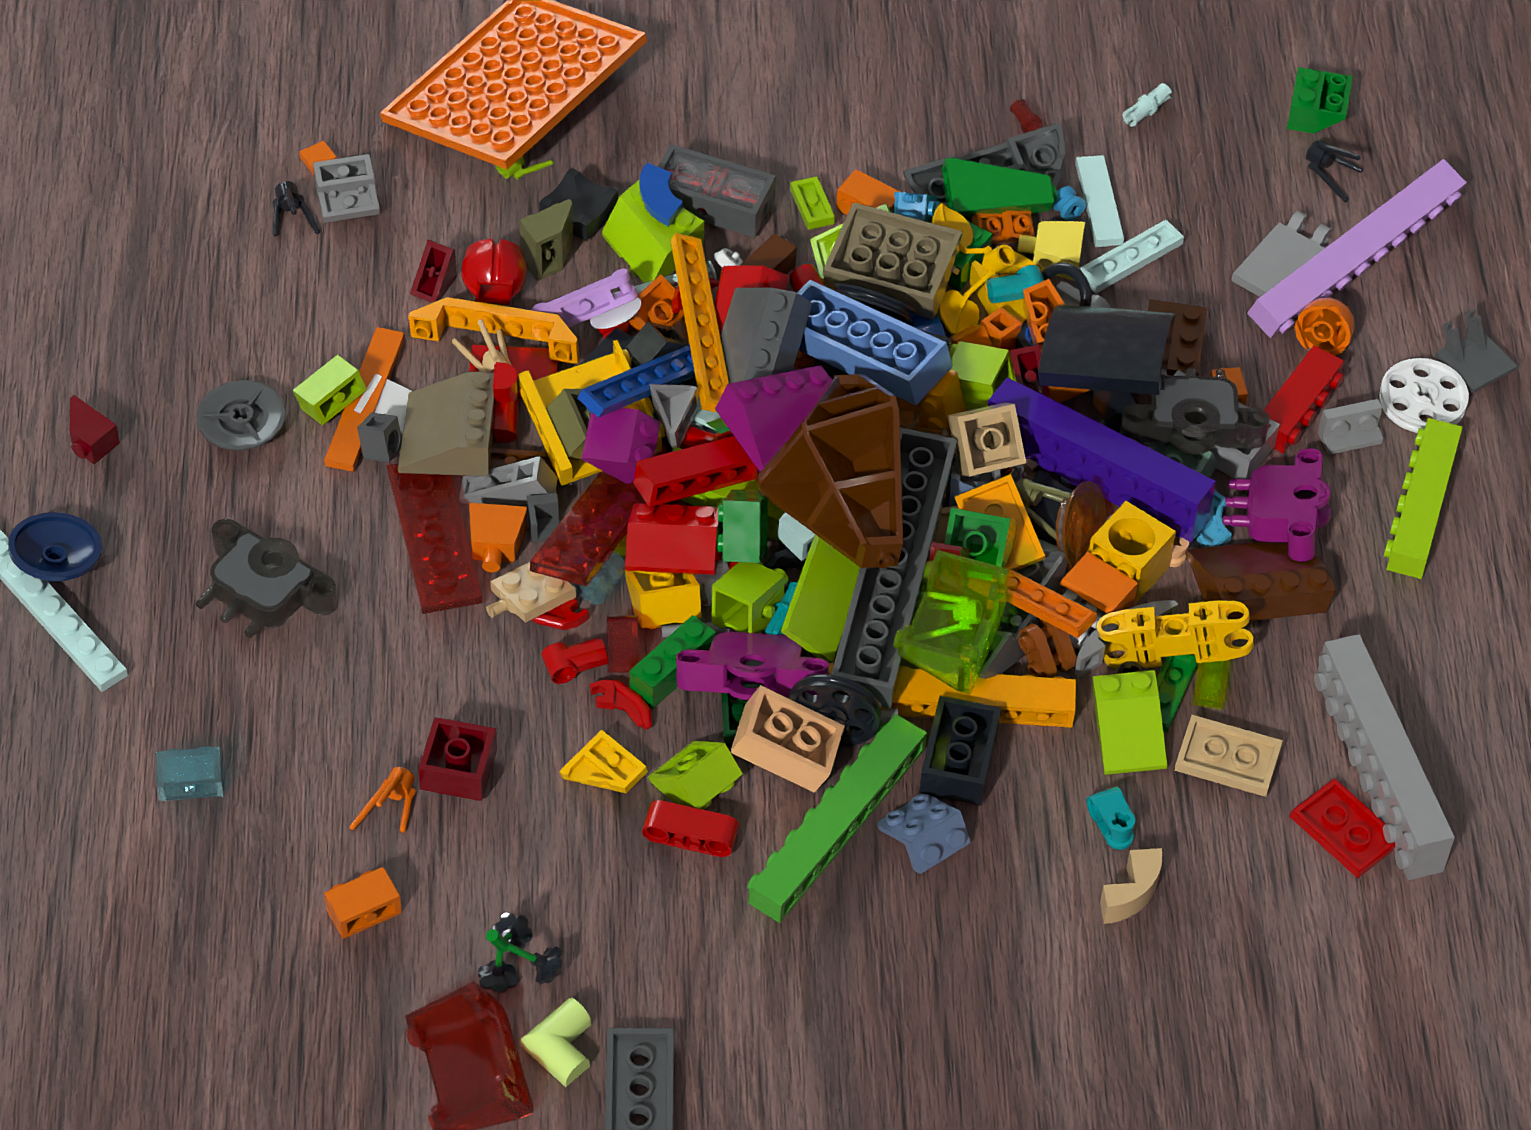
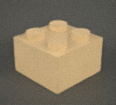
[947,403,1026,476]

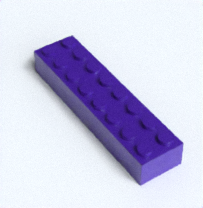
[988,377,1216,543]

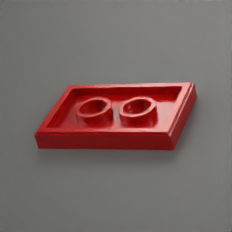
[469,345,559,399]
[1289,778,1396,878]

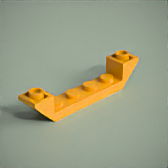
[408,297,580,364]

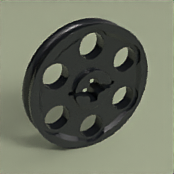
[833,283,917,326]
[788,675,882,746]

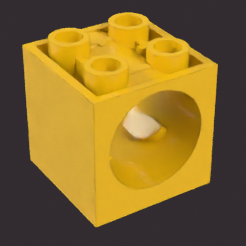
[1089,501,1176,606]

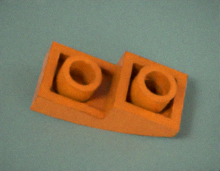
[971,210,1035,244]

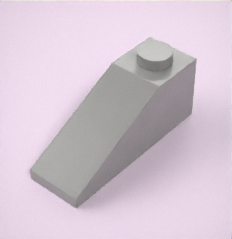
[459,456,558,507]

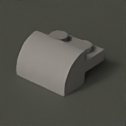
[313,154,380,223]

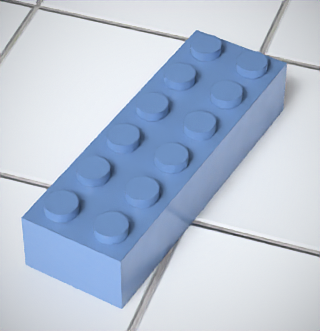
[797,280,953,405]

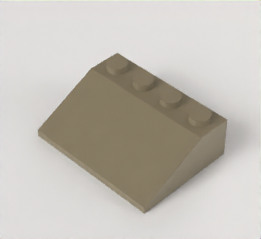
[823,202,962,319]
[398,371,494,476]

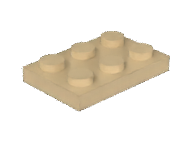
[1174,715,1283,797]

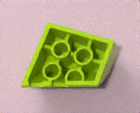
[602,180,704,283]

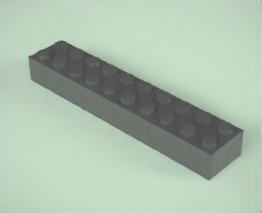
[831,428,957,709]

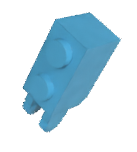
[894,192,941,223]

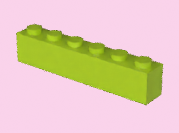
[1383,418,1462,579]

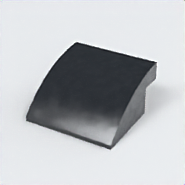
[1038,304,1175,395]

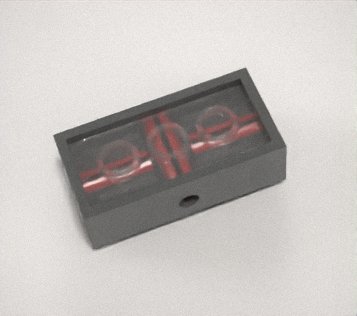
[658,144,776,238]

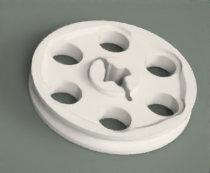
[1379,358,1469,433]

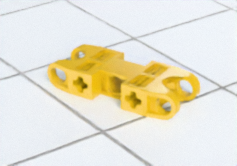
[1097,601,1254,669]

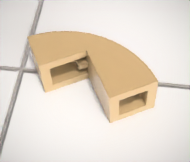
[1100,848,1162,924]

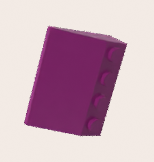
[715,365,832,472]

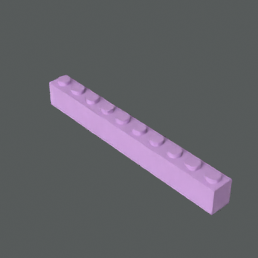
[1247,159,1467,338]

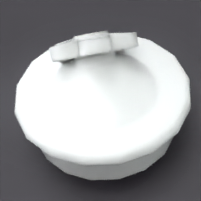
[714,248,743,269]

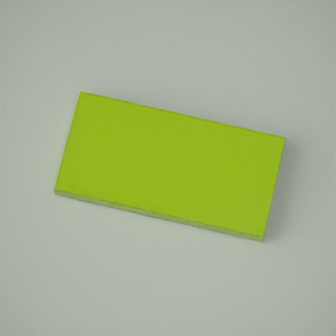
[780,535,860,663]

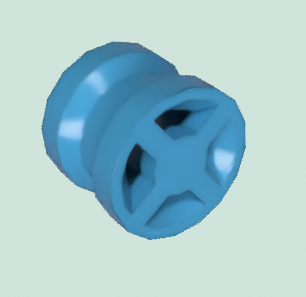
[1052,186,1086,221]

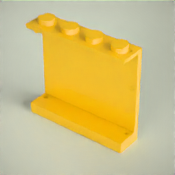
[517,340,665,485]

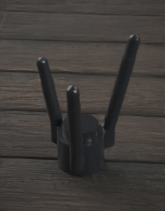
[1306,140,1363,202]
[272,181,320,236]

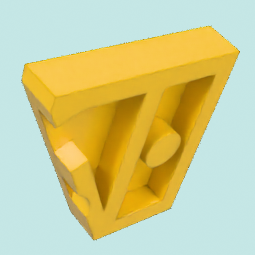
[559,730,648,793]

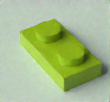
[790,176,835,230]

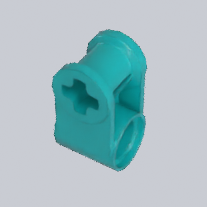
[1086,786,1135,850]

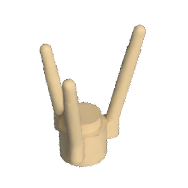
[452,319,511,373]

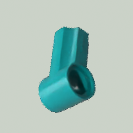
[986,265,1044,304]

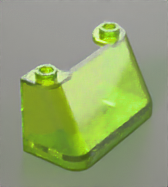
[894,550,1009,695]

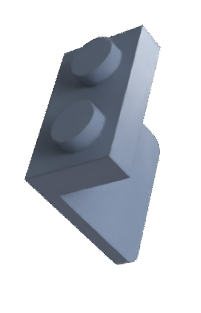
[877,794,971,874]

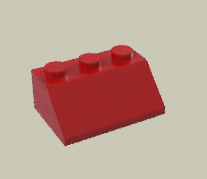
[714,266,789,336]
[625,503,723,575]

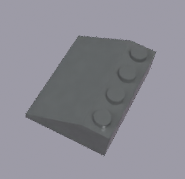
[720,288,812,383]

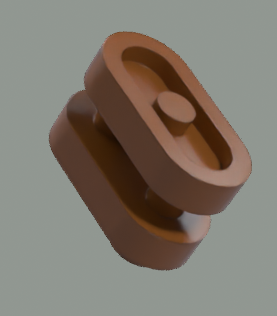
[1018,619,1077,678]

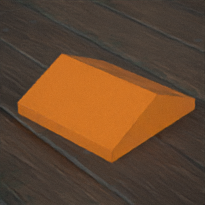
[628,274,684,335]

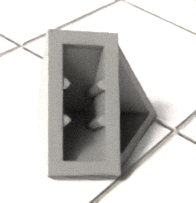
[649,384,700,450]

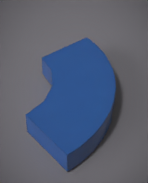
[639,162,683,227]

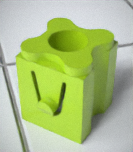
[949,341,1014,410]
[712,562,788,634]

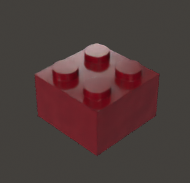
[418,717,497,801]

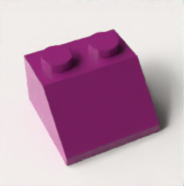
[582,408,661,484]

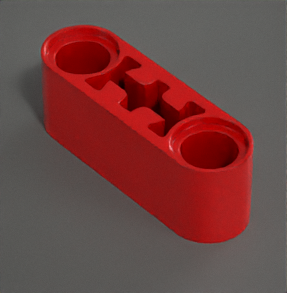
[642,800,740,857]

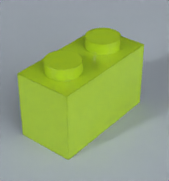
[293,354,367,426]

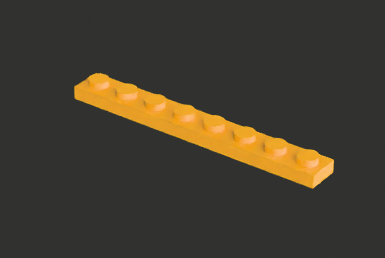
[671,233,729,412]

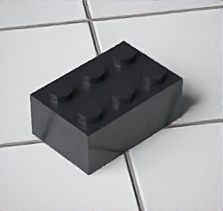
[919,696,1001,805]

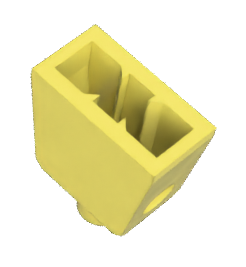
[1017,221,1085,281]

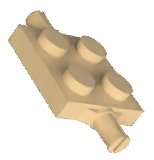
[486,557,580,623]

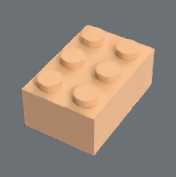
[730,685,844,793]

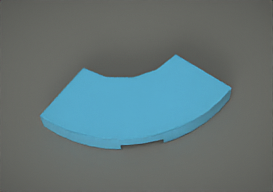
[1195,489,1232,548]

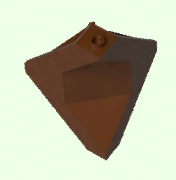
[757,374,903,568]

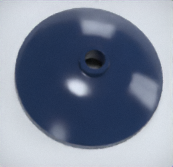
[8,512,102,582]

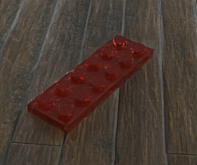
[387,463,483,614]
[530,471,646,586]

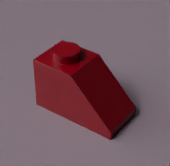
[1010,345,1050,398]
[69,395,120,465]

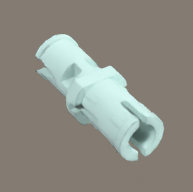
[1123,83,1172,127]

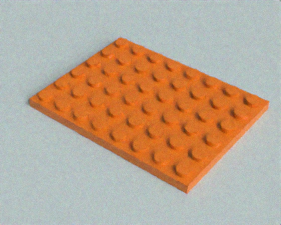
[380,0,647,170]

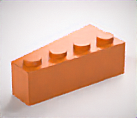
[1023,279,1089,403]

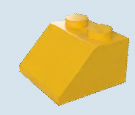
[625,570,702,629]

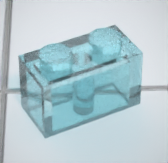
[155,746,224,801]

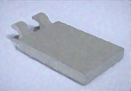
[1231,210,1331,297]

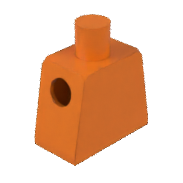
[469,503,528,573]

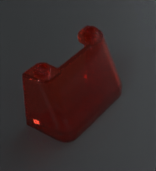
[405,981,533,1130]

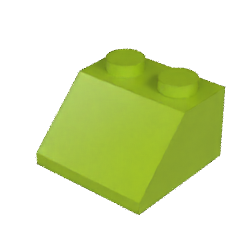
[648,741,743,810]

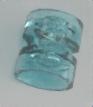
[571,546,626,604]

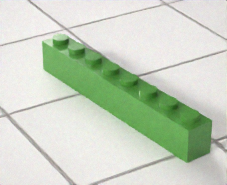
[747,714,927,923]

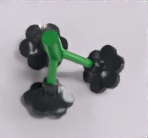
[478,912,562,994]

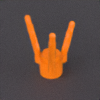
[349,767,416,833]

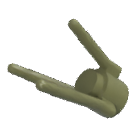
[1015,477,1075,543]

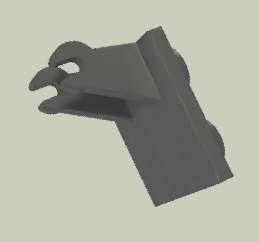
[1435,309,1518,394]

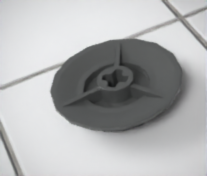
[196,380,286,451]

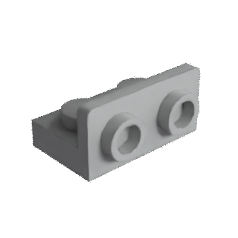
[1318,399,1383,454]

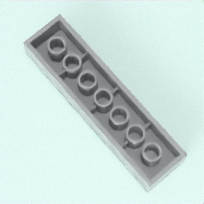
[1314,634,1455,880]

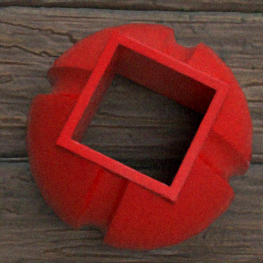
[461,239,527,305]

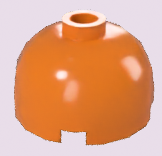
[1295,298,1355,356]

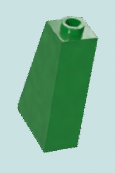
[941,158,1057,220]

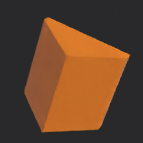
[1060,552,1138,614]

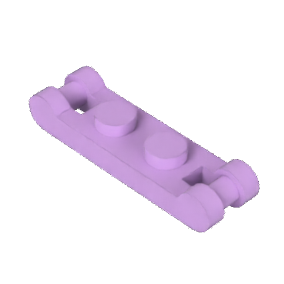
[531,269,638,328]

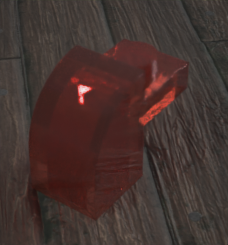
[606,615,639,673]

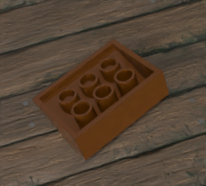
[1185,542,1336,621]

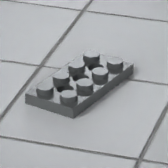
[605,1028,674,1130]

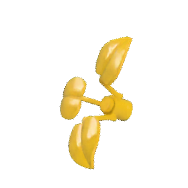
[932,203,1043,335]

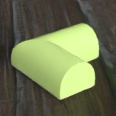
[520,998,591,1087]

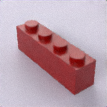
[1261,345,1345,453]
[633,436,758,507]

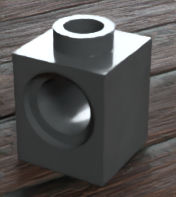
[357,413,402,462]

